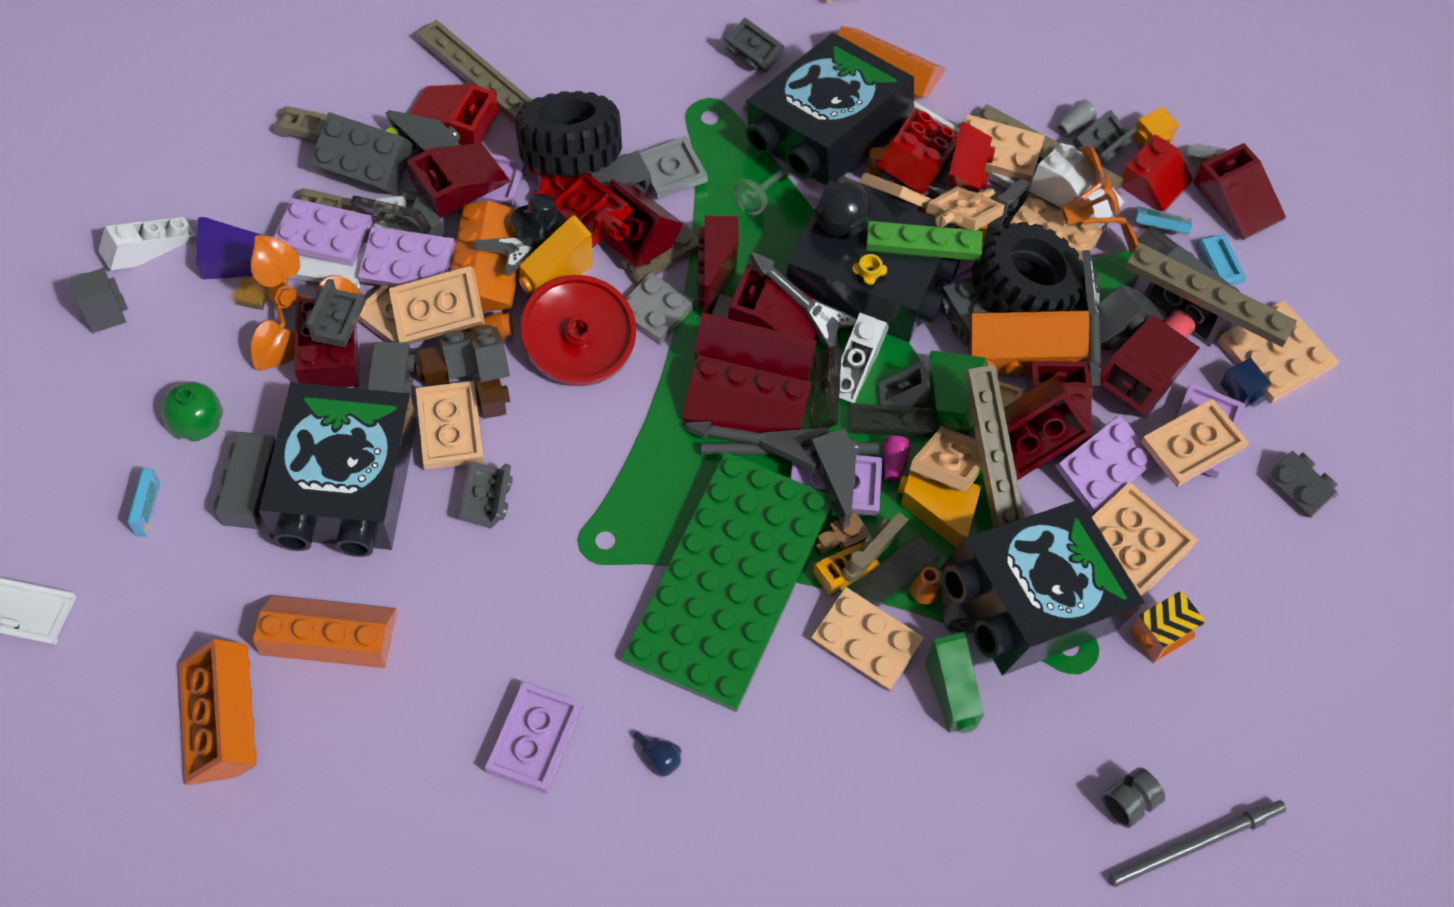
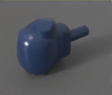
[633,731,681,777]

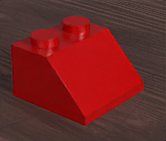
[947,122,996,193]
[1120,134,1193,212]

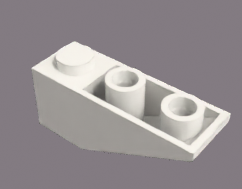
[98,217,196,270]
[827,313,889,403]

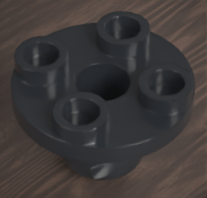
[511,194,567,247]

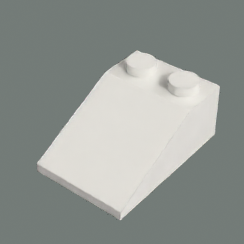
[1029,143,1124,228]

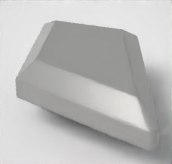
[1186,143,1228,167]

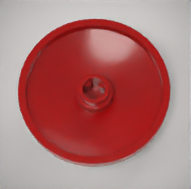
[520,275,637,386]

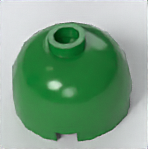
[160,381,223,441]

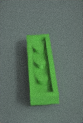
[866,221,982,261]

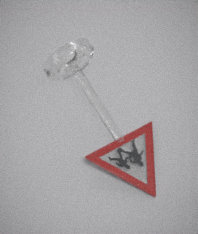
[733,154,813,215]

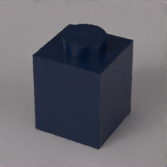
[1220,358,1271,408]

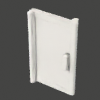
[287,242,367,289]
[0,577,76,645]

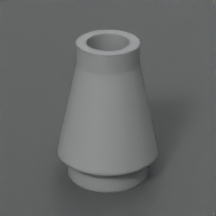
[1057,99,1097,136]

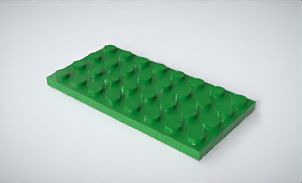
[622,452,833,712]

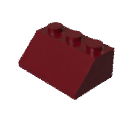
[603,180,684,268]
[1004,375,1094,480]

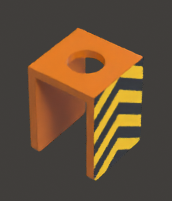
[1129,591,1206,663]

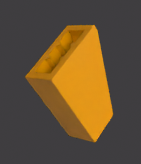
[519,215,593,295]
[898,470,981,548]

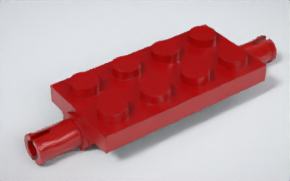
[528,168,633,248]

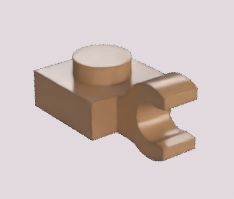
[815,512,871,555]

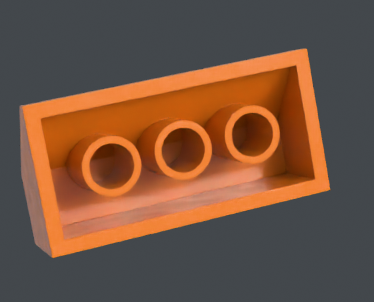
[837,26,946,100]
[450,200,519,312]
[968,311,1089,376]
[253,595,397,668]
[178,639,257,785]

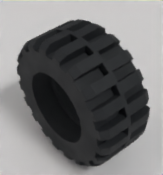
[515,91,622,177]
[972,222,1085,313]

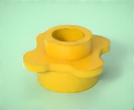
[852,254,887,285]

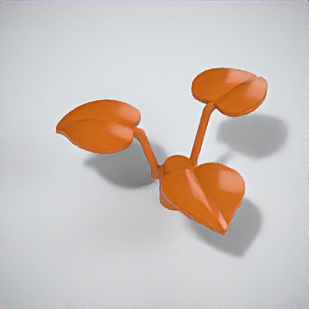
[1061,145,1139,254]
[250,235,362,371]

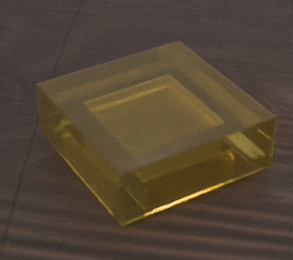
[233,276,269,310]

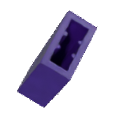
[196,217,262,280]

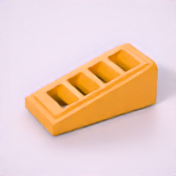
[813,542,881,596]

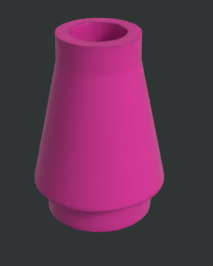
[882,436,911,482]

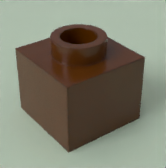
[415,345,450,387]
[476,379,510,419]

